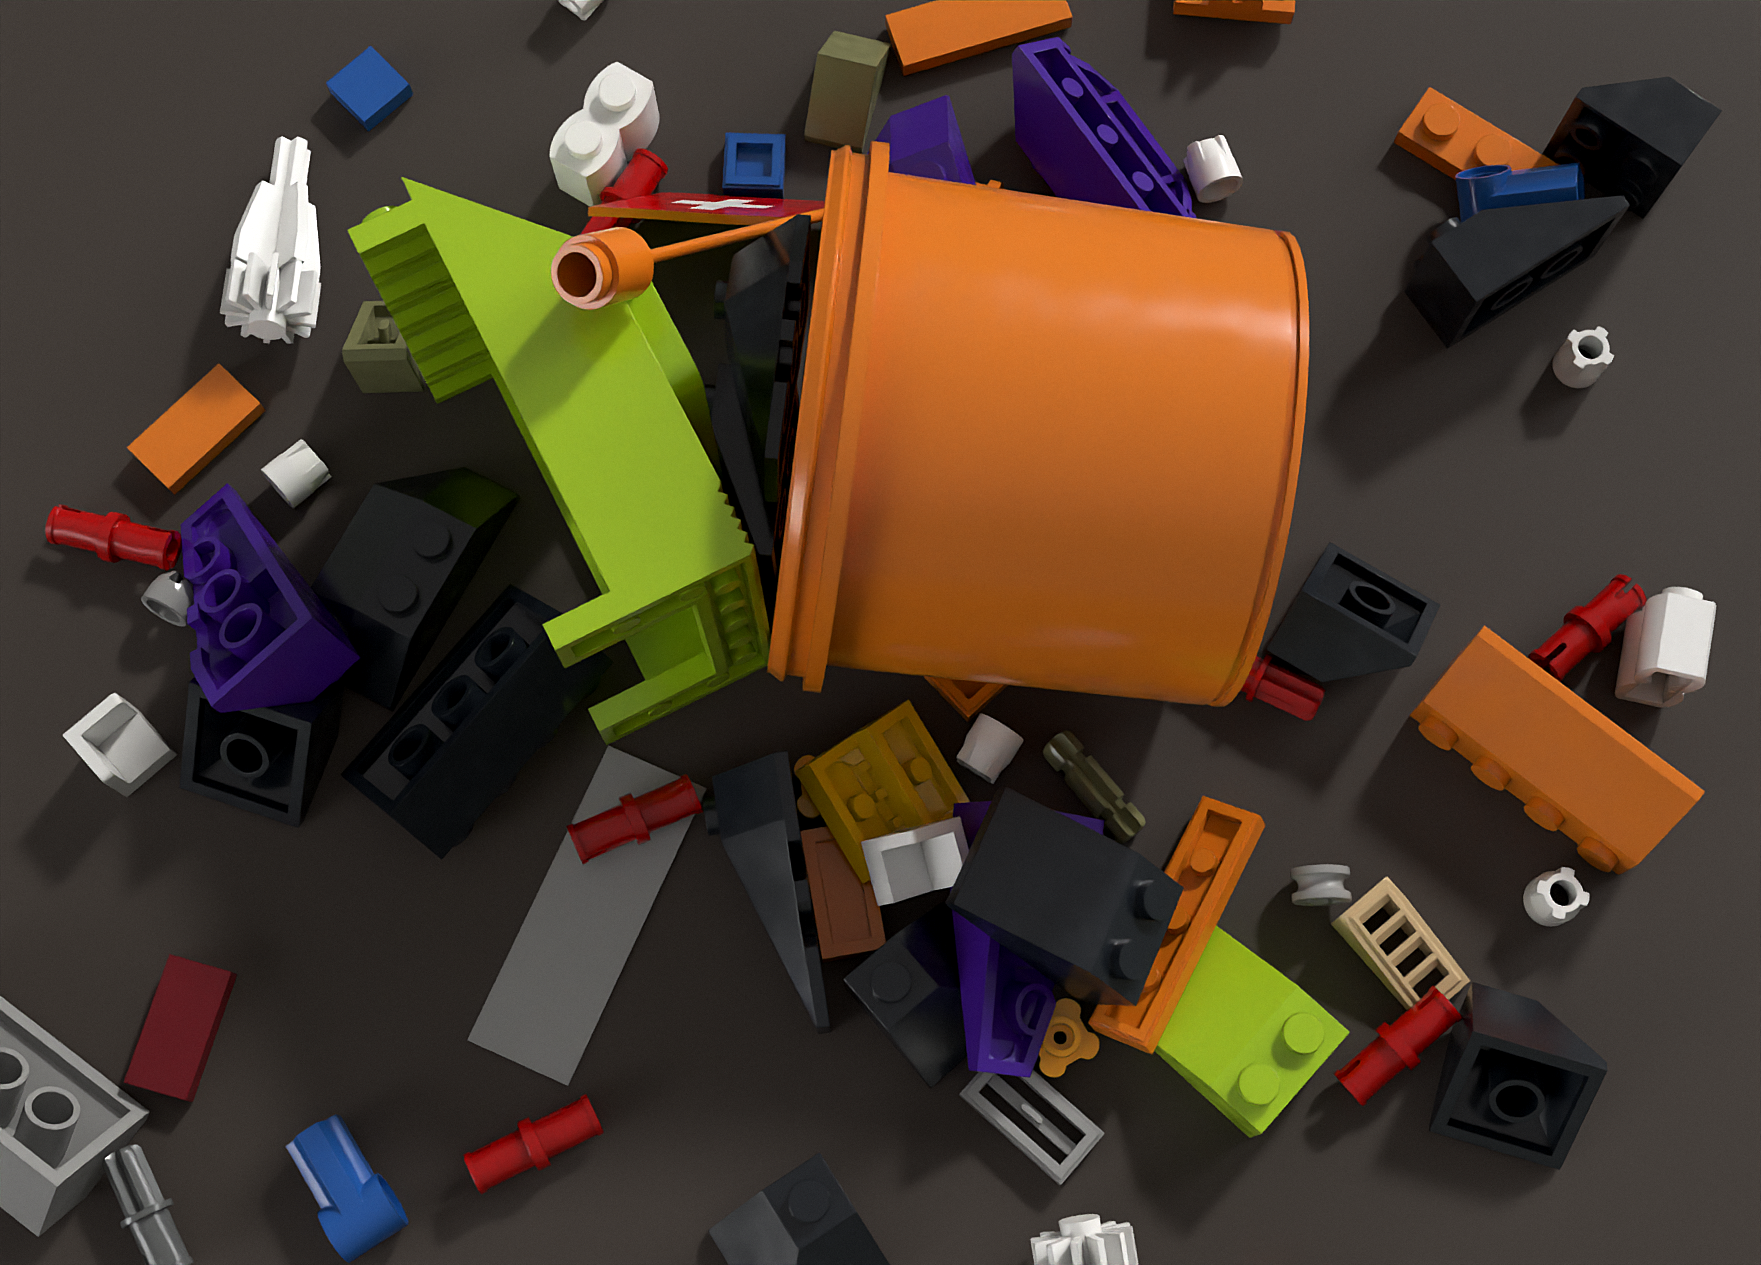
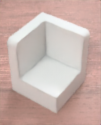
[63,693,177,797]
[861,816,969,906]

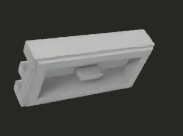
[959,1070,1105,1185]

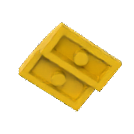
[795,700,970,883]

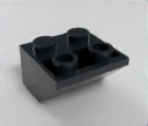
[1543,76,1722,219]

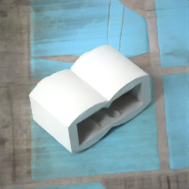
[549,62,659,206]
[1615,587,1716,708]

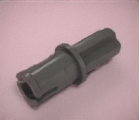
[102,1144,194,1265]

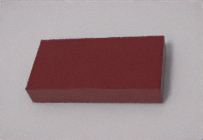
[124,954,238,1102]

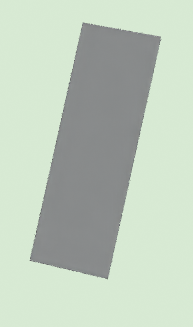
[467,745,707,1086]

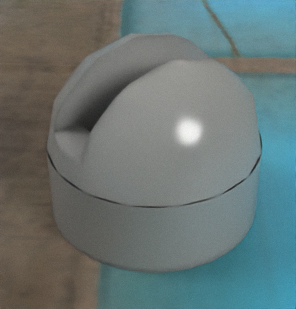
[141,571,194,627]

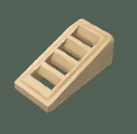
[1331,876,1470,1010]

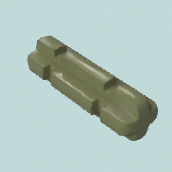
[1043,730,1146,844]

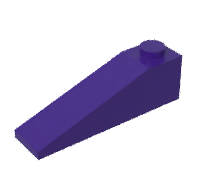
[180,483,360,713]
[950,801,1104,1078]

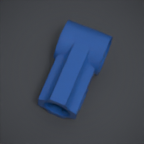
[1455,163,1585,223]
[286,1114,409,1263]

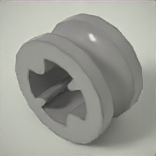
[1290,864,1352,906]

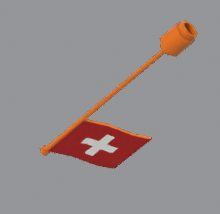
[551,192,825,310]

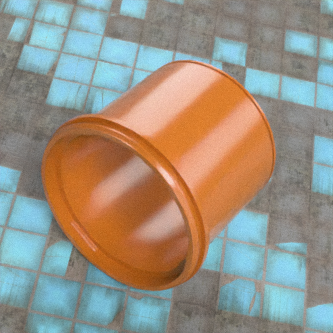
[767,141,1309,707]

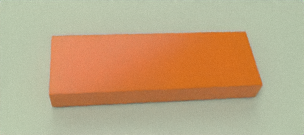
[885,0,1073,76]

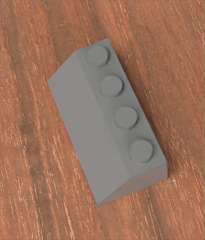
[0,996,150,1237]

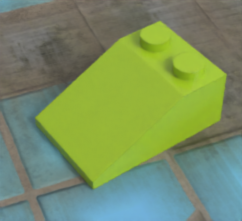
[1154,925,1350,1138]

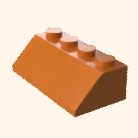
[1410,625,1705,875]

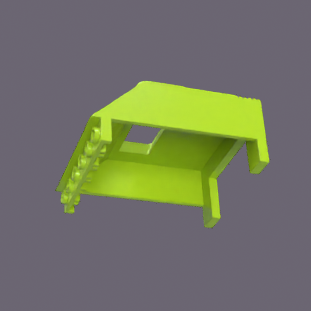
[347,177,771,745]

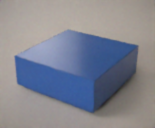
[326,46,413,132]
[722,133,786,199]

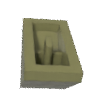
[804,31,891,154]
[342,301,424,393]

